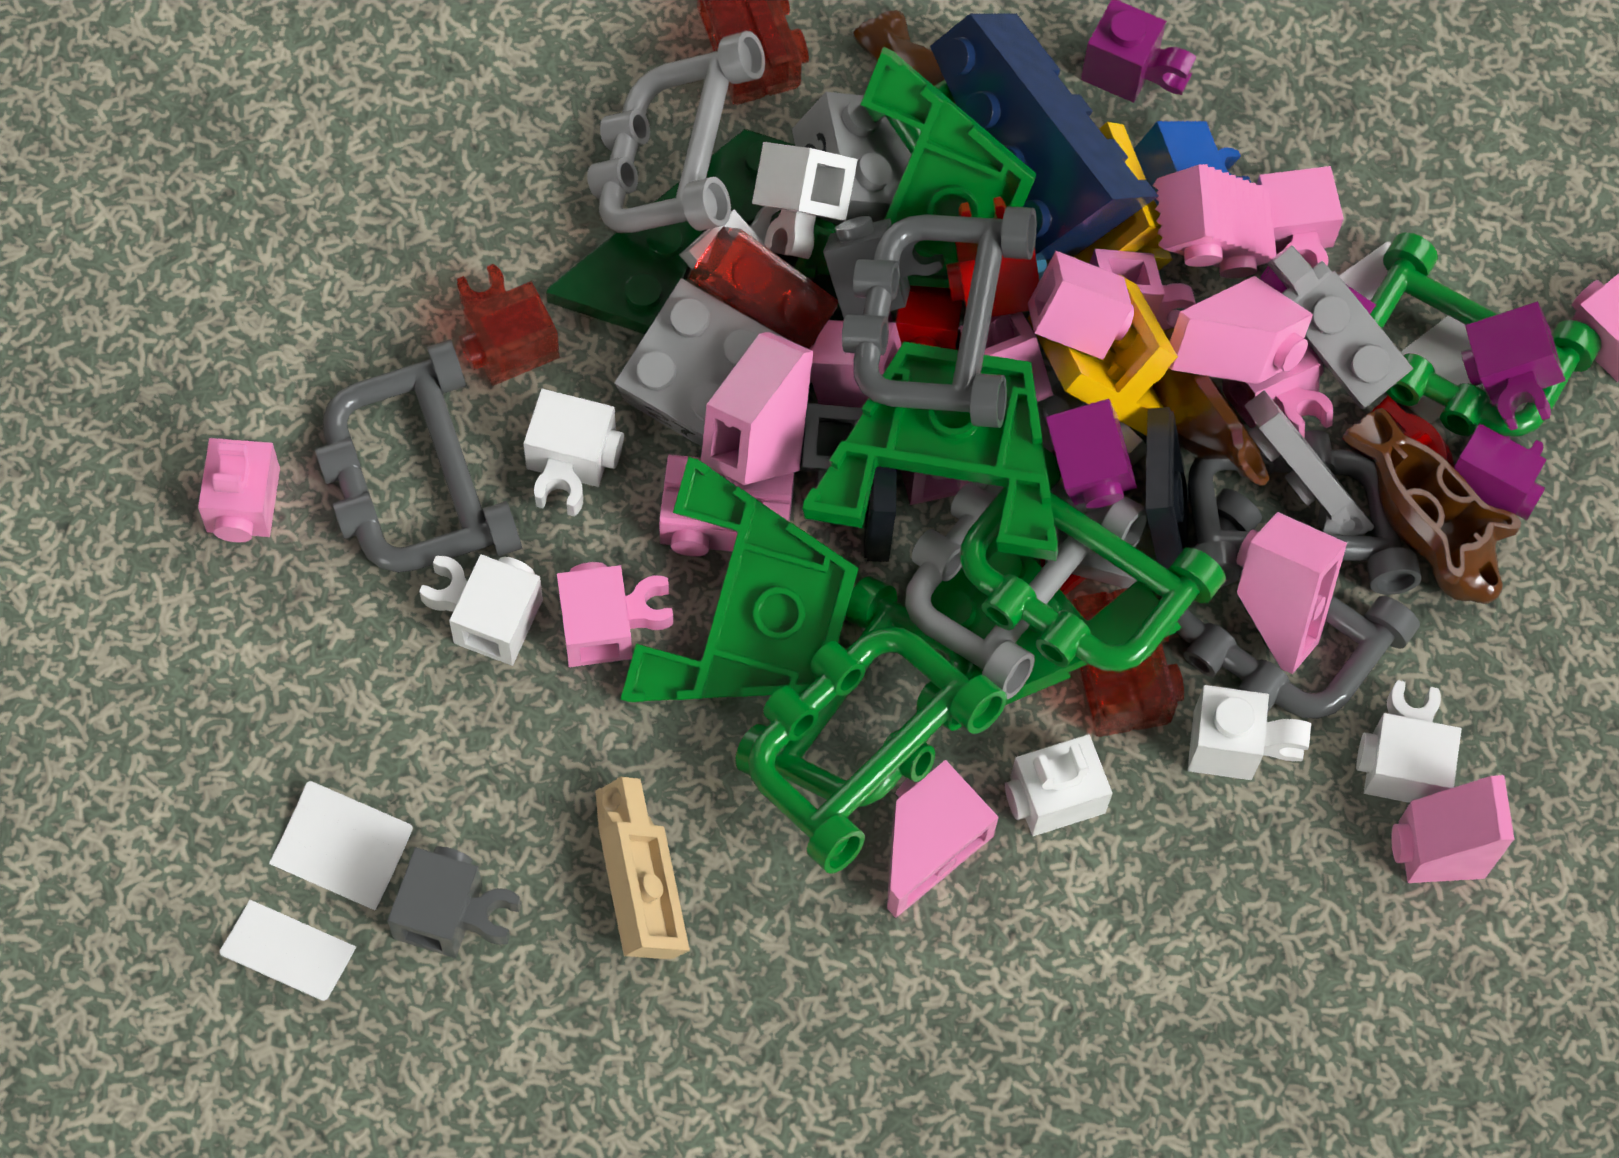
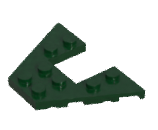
[546,129,844,390]

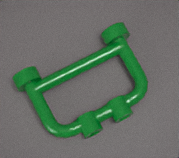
[1370,232,1601,436]
[960,447,1226,672]
[735,576,974,807]
[748,626,1007,874]

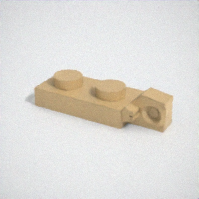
[596,777,690,959]

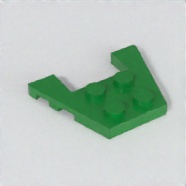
[792,47,1036,288]
[803,342,1058,561]
[620,457,859,702]
[931,536,1182,705]

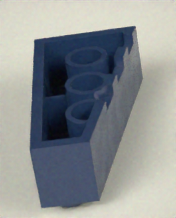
[930,13,1158,260]

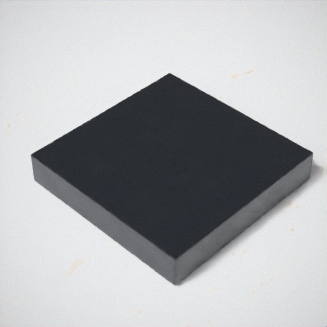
[1145,407,1189,569]
[864,466,897,562]

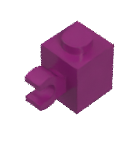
[1080,0,1196,103]
[1461,301,1566,431]
[1046,399,1137,508]
[1454,424,1547,521]

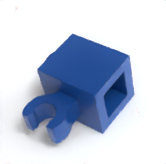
[1134,121,1251,214]

